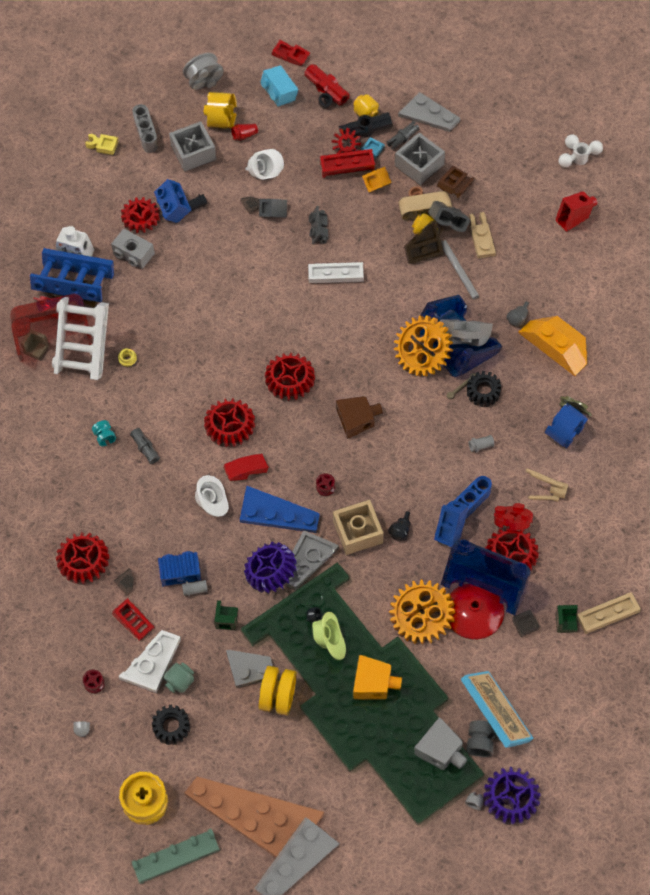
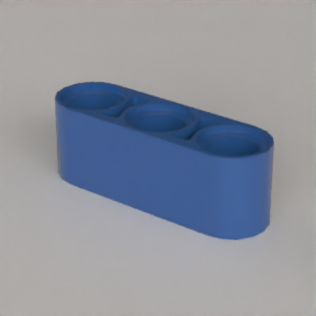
[454,476,492,520]

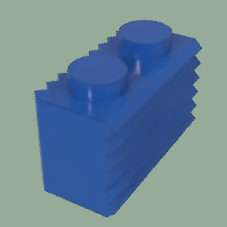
[158,551,201,587]

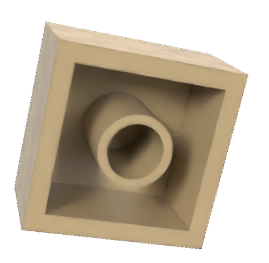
[333,500,383,555]

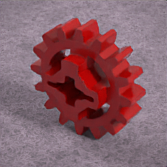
[121,197,160,233]

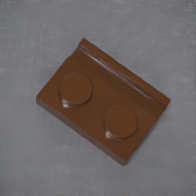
[437,166,475,199]

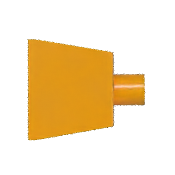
[353,655,402,699]

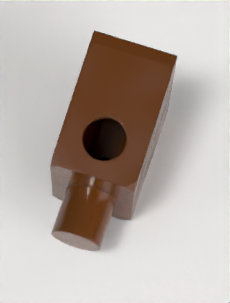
[336,396,383,439]

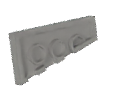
[254,817,340,895]

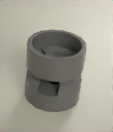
[466,720,495,758]

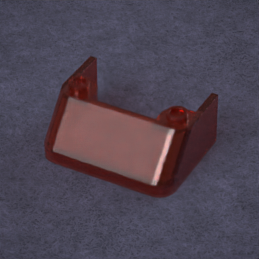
[10,294,93,362]

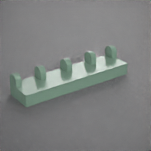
[131,828,220,884]

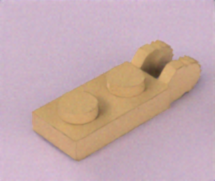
[469,212,496,259]

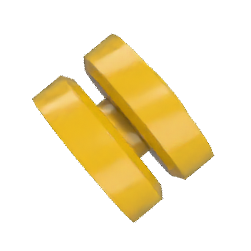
[259,665,297,716]
[119,772,168,825]

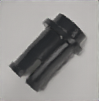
[188,194,208,213]

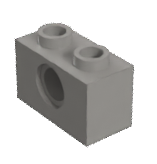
[111,229,155,269]

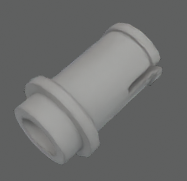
[468,435,494,453]
[182,580,208,597]

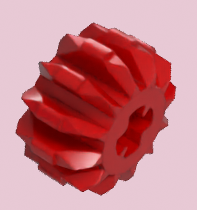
[331,128,361,154]

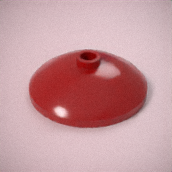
[448,583,504,640]

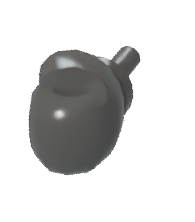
[506,301,529,327]

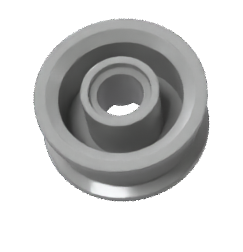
[183,53,224,90]

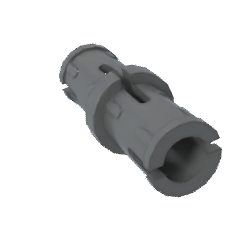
[386,121,420,150]
[130,428,160,465]

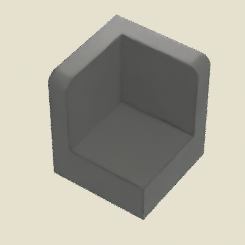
[259,199,287,217]

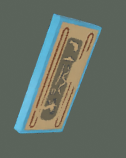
[461,671,534,748]

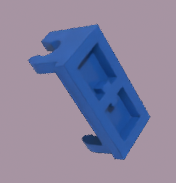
[434,501,469,547]

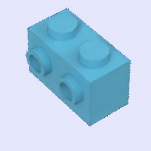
[260,65,299,106]

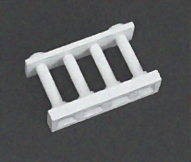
[52,297,109,380]

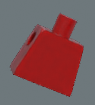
[555,191,597,232]

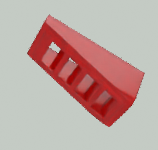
[112,598,155,641]

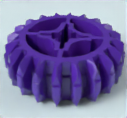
[244,542,297,594]
[483,766,541,825]

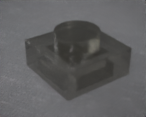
[512,610,540,637]

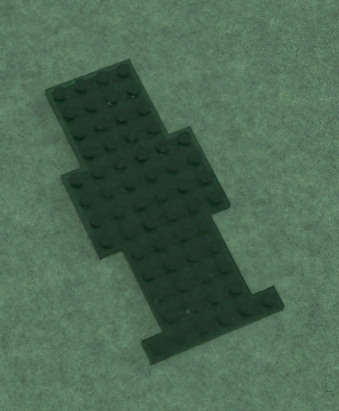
[240,562,484,826]

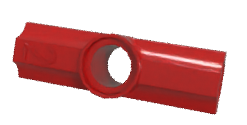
[304,64,350,106]

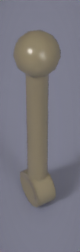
[447,373,476,399]

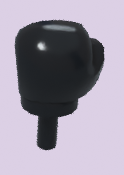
[388,511,411,541]

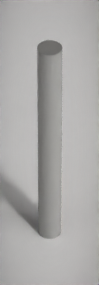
[441,240,479,300]

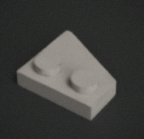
[226,650,273,688]

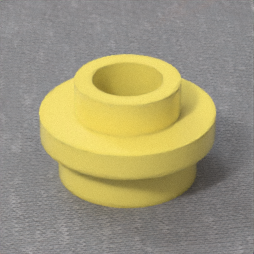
[118,348,137,367]

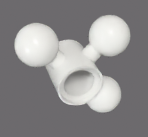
[558,134,603,168]

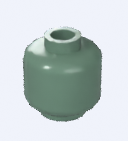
[164,662,194,693]

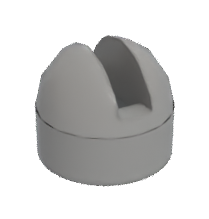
[73,722,90,737]
[465,792,484,810]

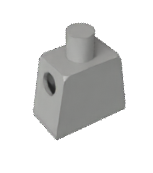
[414,718,467,770]

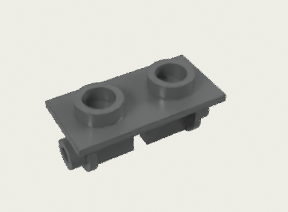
[309,206,329,245]

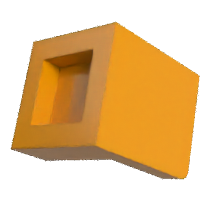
[362,166,391,192]

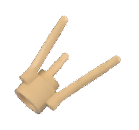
[526,468,568,502]

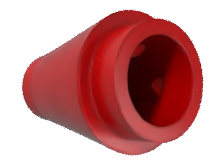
[231,124,258,141]

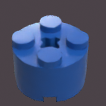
[544,403,588,449]

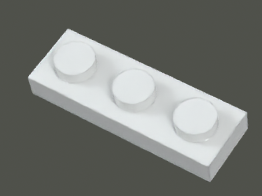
[308,262,363,283]

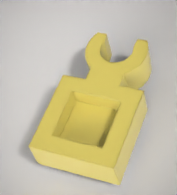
[85,134,119,155]

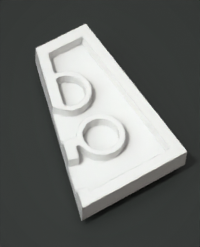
[119,630,181,693]

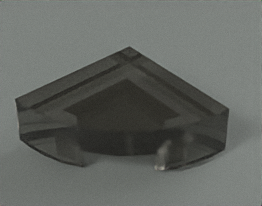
[241,197,259,214]
[114,568,134,596]

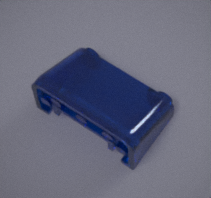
[420,294,503,377]
[440,539,531,616]

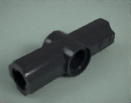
[338,112,393,141]

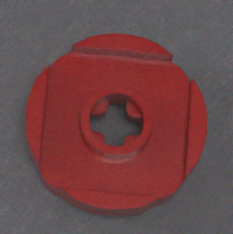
[494,503,533,530]

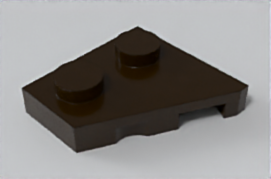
[404,220,444,264]

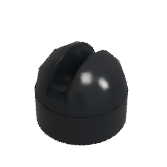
[318,93,332,108]
[305,607,322,623]

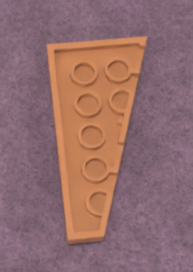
[184,776,324,857]

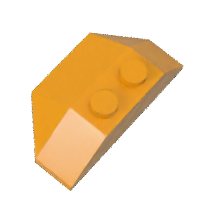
[518,316,587,376]

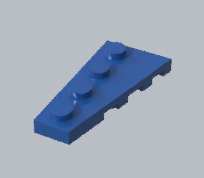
[240,486,320,533]

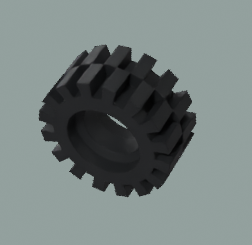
[467,371,501,407]
[152,705,190,745]

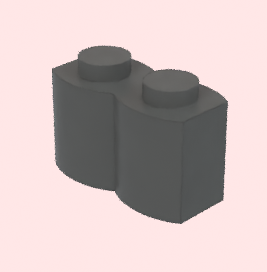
[428,201,471,232]

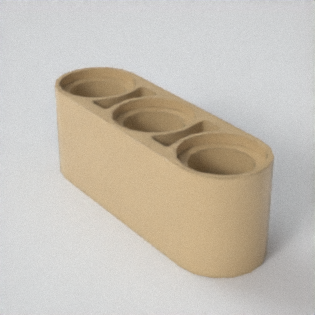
[399,191,452,221]

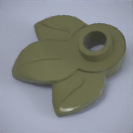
[559,396,592,416]

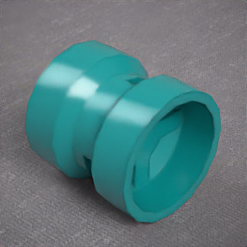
[92,420,116,447]

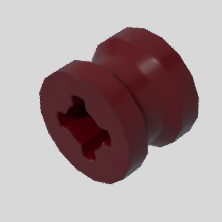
[316,473,335,497]
[82,669,105,694]

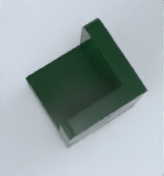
[214,600,238,631]
[555,605,578,633]

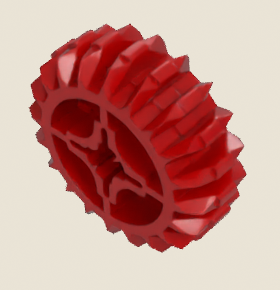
[264,352,315,401]
[204,398,255,448]
[485,526,539,579]
[56,531,110,584]

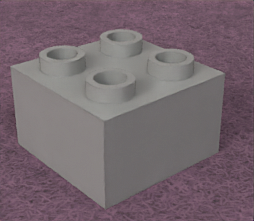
[169,122,216,172]
[395,133,445,185]

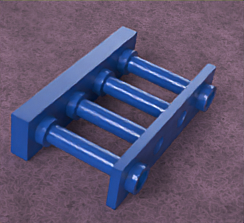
[30,248,114,302]

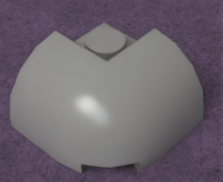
[440,319,493,346]

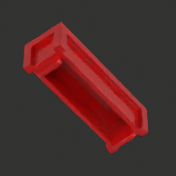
[320,149,375,178]

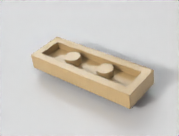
[577,592,641,634]

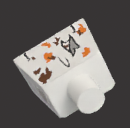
[56,226,94,256]

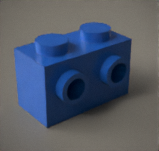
[154,179,191,223]

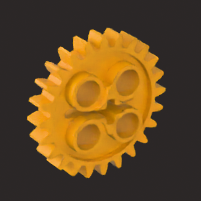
[394,315,453,377]
[389,579,455,645]

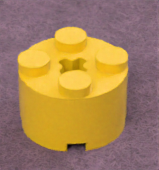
[203,92,237,128]

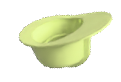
[312,612,346,660]

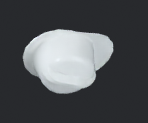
[245,149,284,180]
[195,475,229,517]

